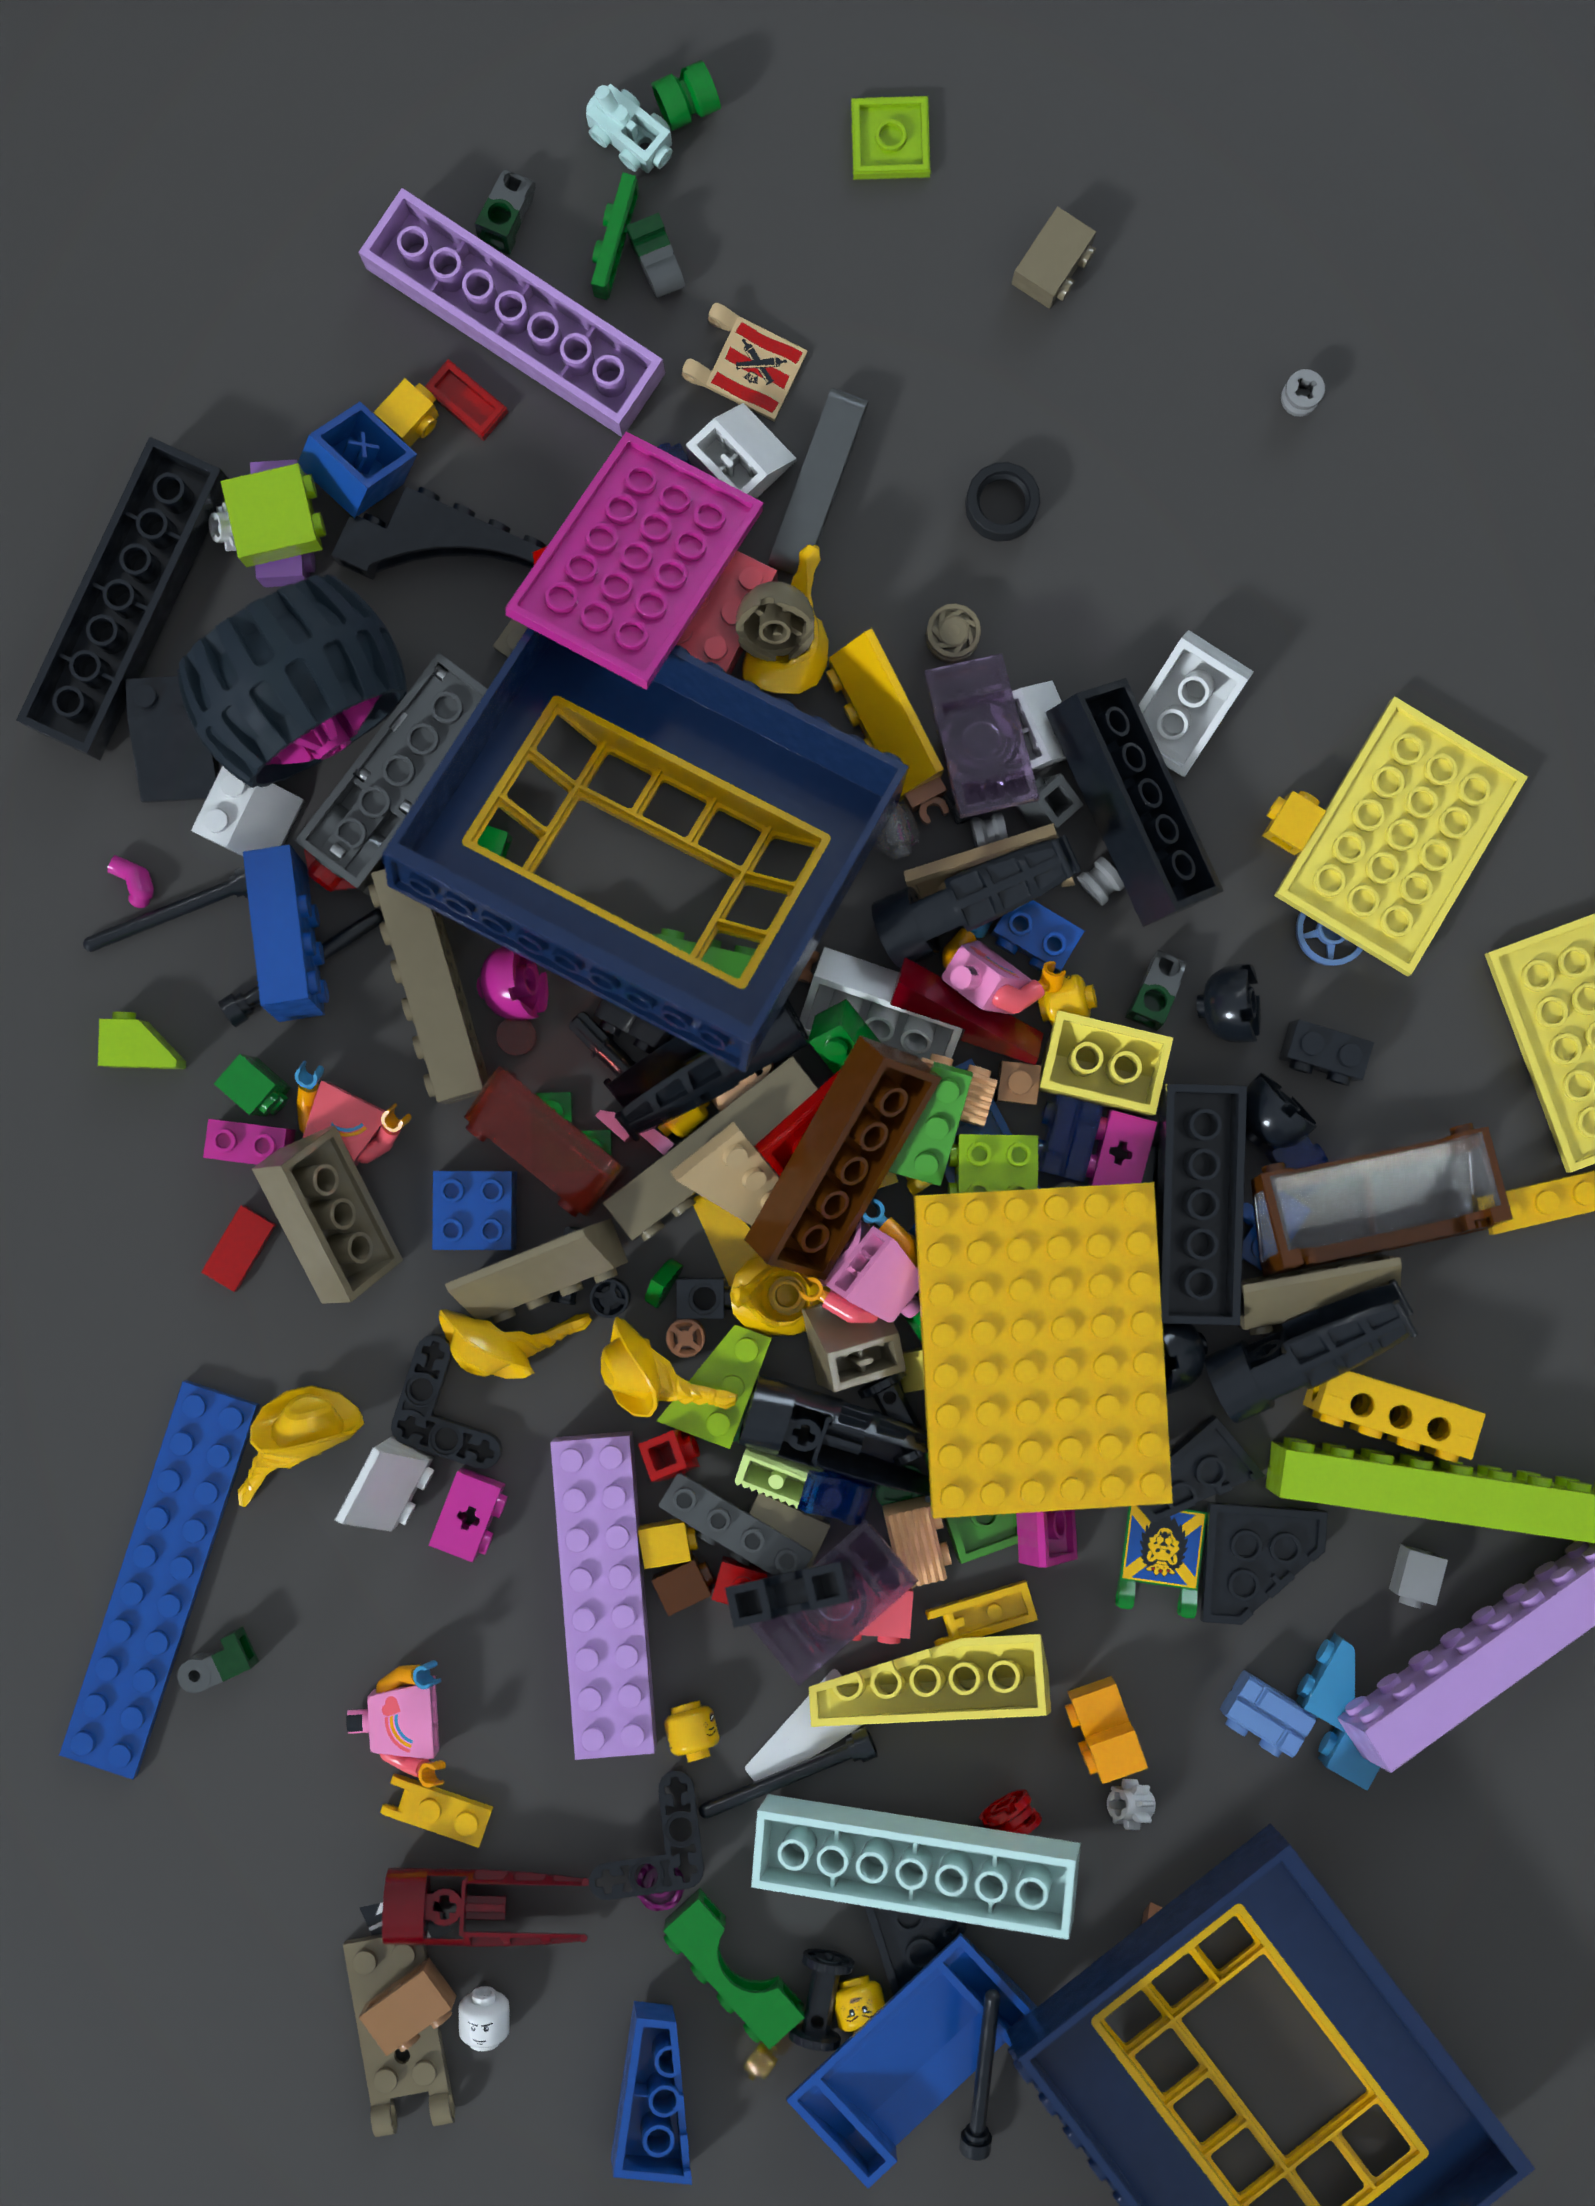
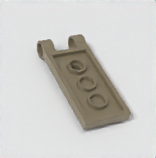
[343,1934,455,2137]

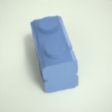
[1220,1670,1317,1758]

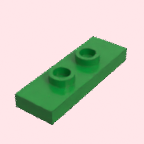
[591,172,639,300]

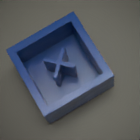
[298,402,417,518]
[432,1171,517,1250]

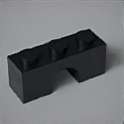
[725,1558,859,1628]

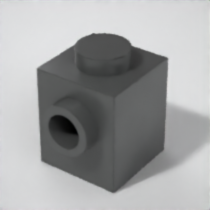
[1013,773,1084,830]

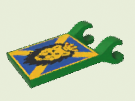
[1115,1506,1207,1619]

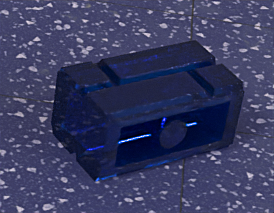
[1038,1094,1104,1182]

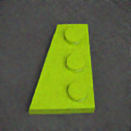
[657,1324,772,1449]

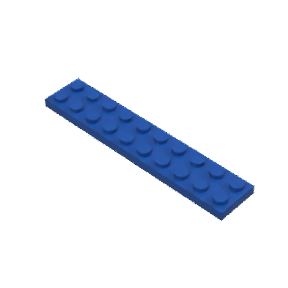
[59,1380,260,1780]

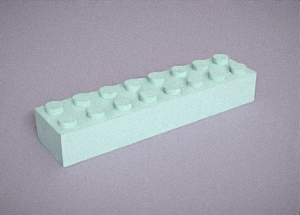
[751,1794,1081,1940]

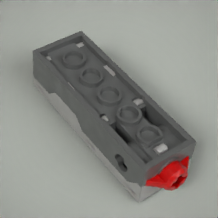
[295,652,488,895]

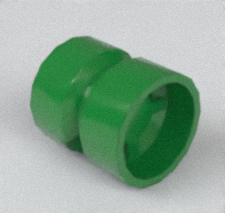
[651,60,721,131]

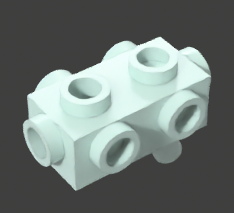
[586,84,673,173]

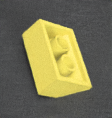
[1038,1010,1173,1117]

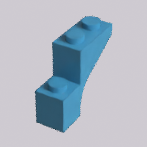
[1296,1633,1380,1791]

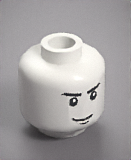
[459,1986,510,2051]

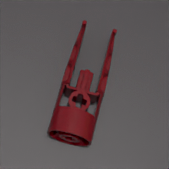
[382,1868,589,1947]

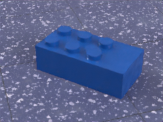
[243,844,329,1022]

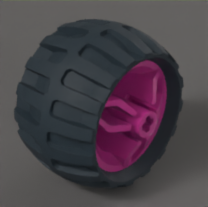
[177,574,407,788]

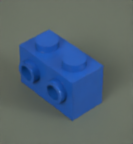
[990,900,1085,974]

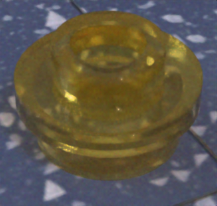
[743,2042,778,2082]

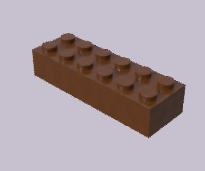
[744,1035,942,1280]

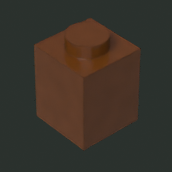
[651,1554,716,1617]

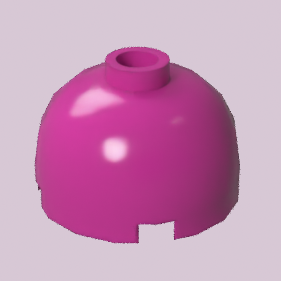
[477,946,549,1021]

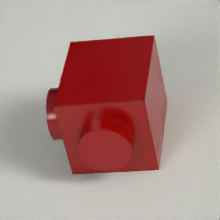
[638,1430,700,1482]
[711,1556,768,1605]

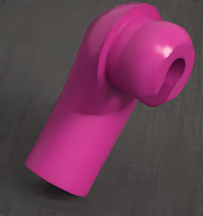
[107,855,154,908]

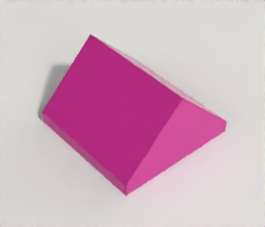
[1016,1510,1078,1568]

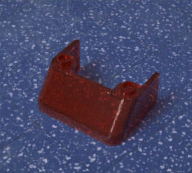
[464,1066,631,1218]

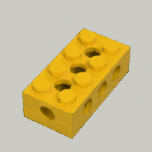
[1303,1371,1486,1463]

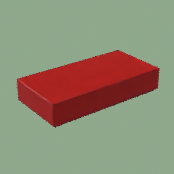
[424,359,509,441]
[201,1205,277,1292]

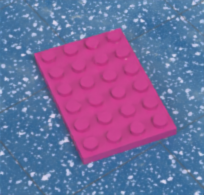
[506,431,764,690]

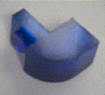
[797,1470,875,1525]

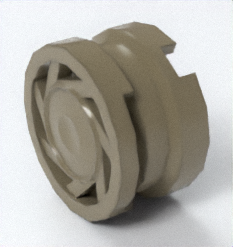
[925,603,981,664]

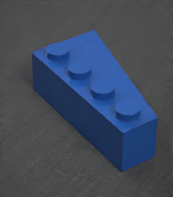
[611,2001,692,2185]

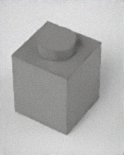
[1389,1544,1448,1609]

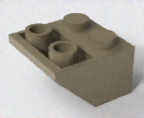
[802,1303,906,1392]

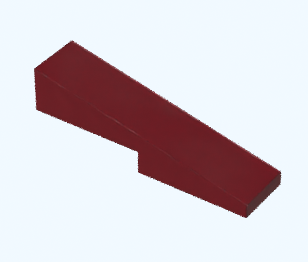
[890,957,1044,1065]

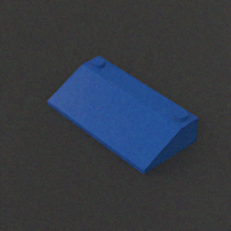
[786,1933,1038,2189]

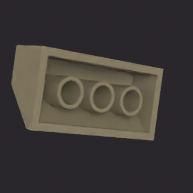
[252,1126,403,1304]
[445,1218,628,1323]
[1237,1254,1402,1335]

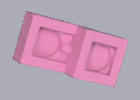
[595,1110,677,1155]

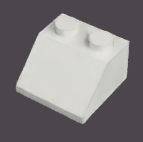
[191,766,305,856]

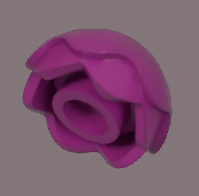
[636,1864,685,1911]

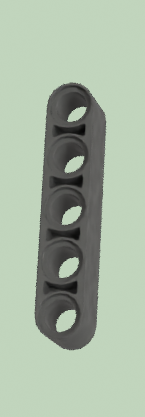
[768,388,869,575]

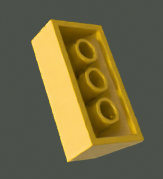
[825,628,944,802]

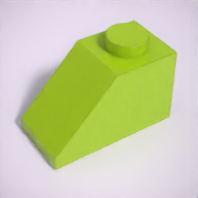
[98,1012,186,1069]

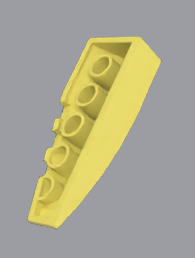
[809,1634,1051,1727]

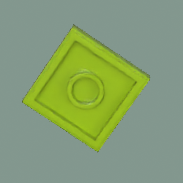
[851,96,931,180]

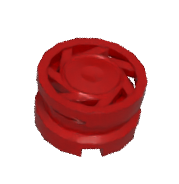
[979,1789,1042,1835]

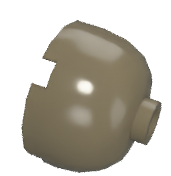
[736,582,814,661]

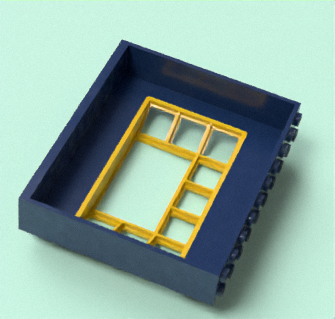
[382,627,909,1072]
[1007,1823,1535,2206]

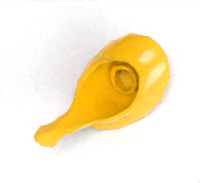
[742,544,829,694]
[730,1257,831,1336]
[439,1309,592,1379]
[601,1317,737,1417]
[237,1385,364,1507]

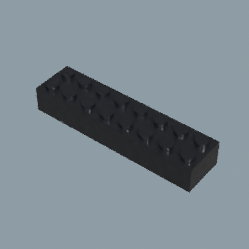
[16,437,229,761]

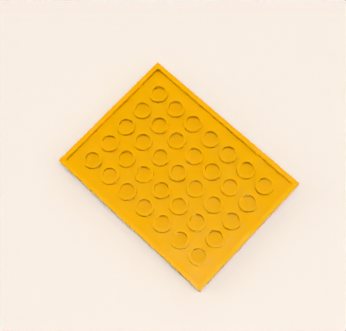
[914,1182,1173,1518]

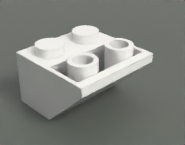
[686,403,797,499]
[982,680,1066,781]

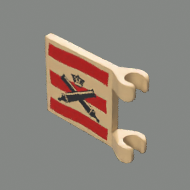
[682,303,808,421]

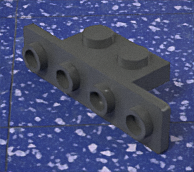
[659,1473,813,1576]

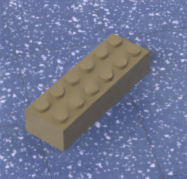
[368,869,493,1104]
[603,1056,818,1242]

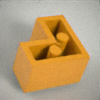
[1064,1676,1148,1784]

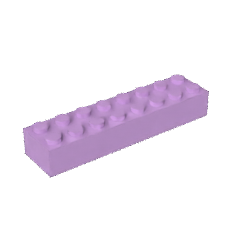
[358,188,665,437]
[550,1431,657,1760]
[1337,1541,1595,1773]

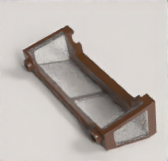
[1251,1123,1513,1277]

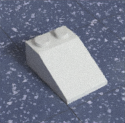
[1139,630,1254,778]
[335,1436,435,1531]

